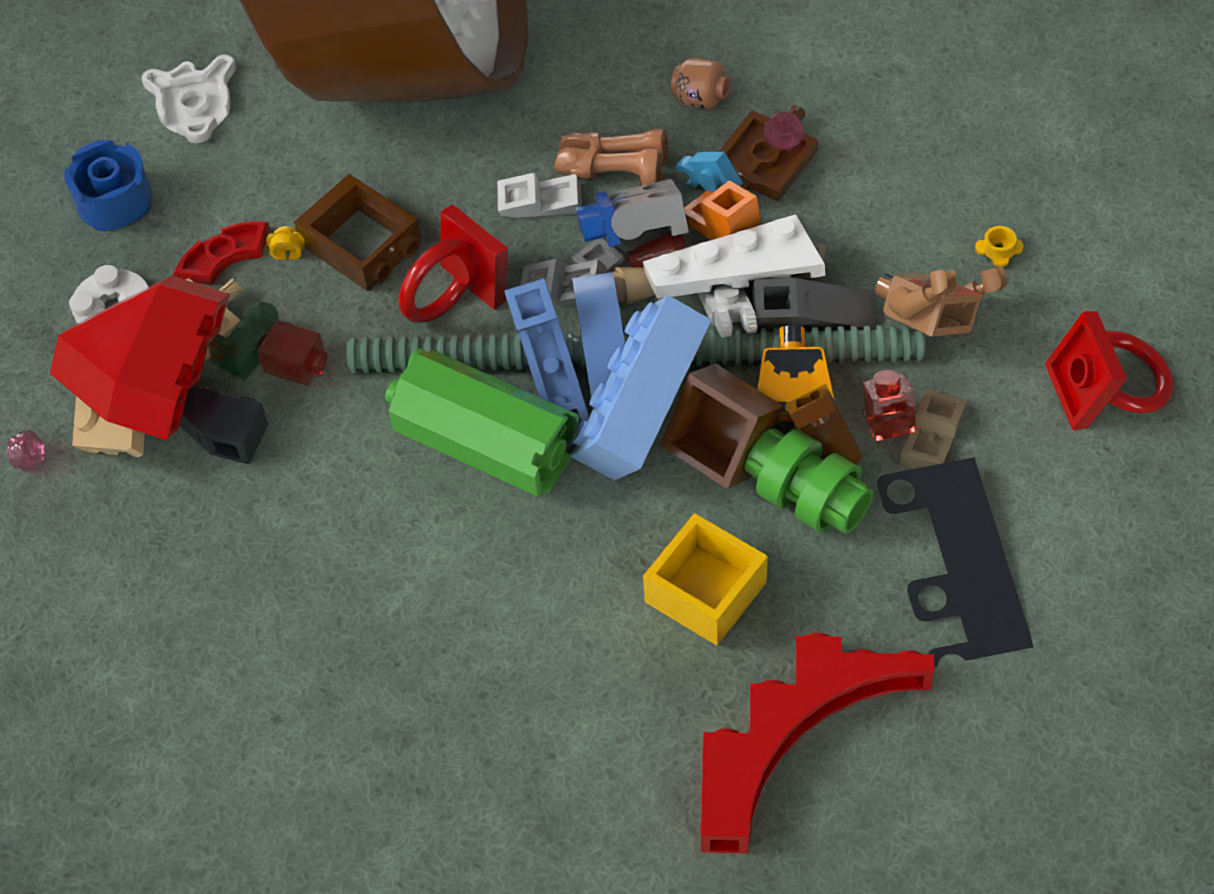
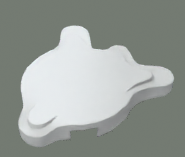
[141,55,236,143]

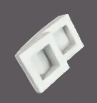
[497,172,582,218]

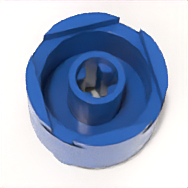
[64,140,152,231]

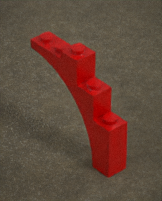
[701,632,934,854]

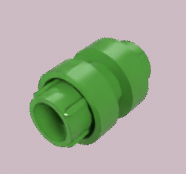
[745,428,874,534]

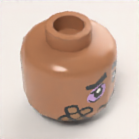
[671,57,730,110]

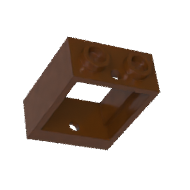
[294,174,422,291]

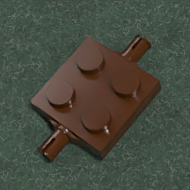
[718,105,818,202]

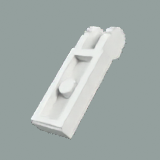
[698,284,757,338]

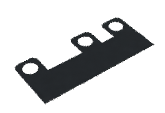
[877,457,1034,667]

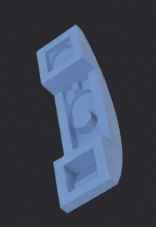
[572,272,625,409]
[505,278,589,447]

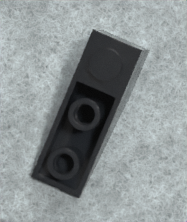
[180,386,268,464]

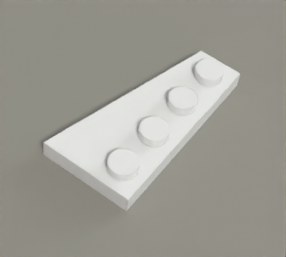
[643,214,826,299]

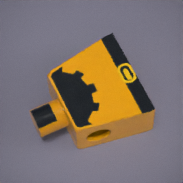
[757,325,834,422]

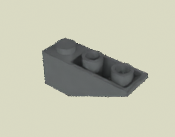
[752,278,876,332]

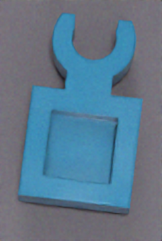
[674,152,743,192]

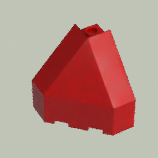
[50,276,230,440]

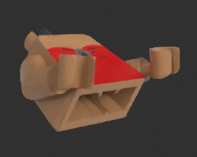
[875,266,1007,336]

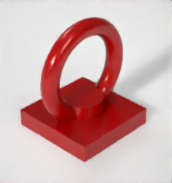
[398,204,508,323]
[1044,311,1174,430]

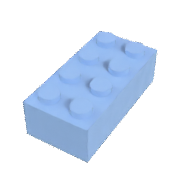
[570,295,711,480]

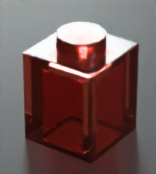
[258,320,327,386]

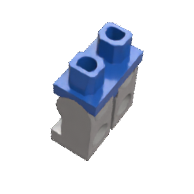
[576,179,689,247]

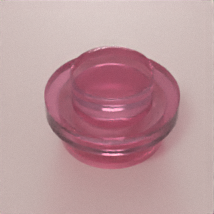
[764,112,803,149]
[7,430,45,472]

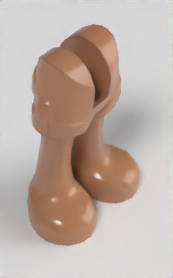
[554,129,669,185]

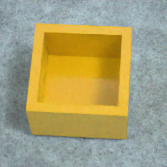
[643,513,768,646]

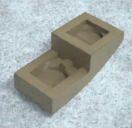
[899,389,967,469]

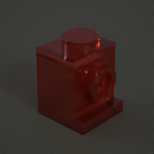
[863,370,916,441]

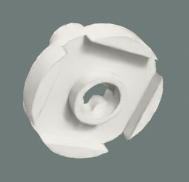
[69,265,148,323]

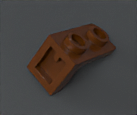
[788,384,863,464]

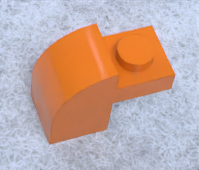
[684,181,761,241]

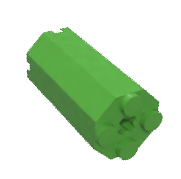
[385,348,579,497]

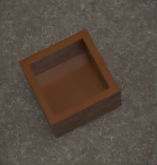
[660,364,784,489]

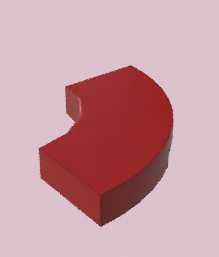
[173,221,270,285]

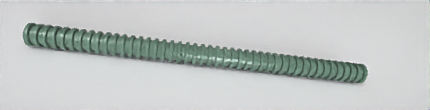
[347,325,925,374]

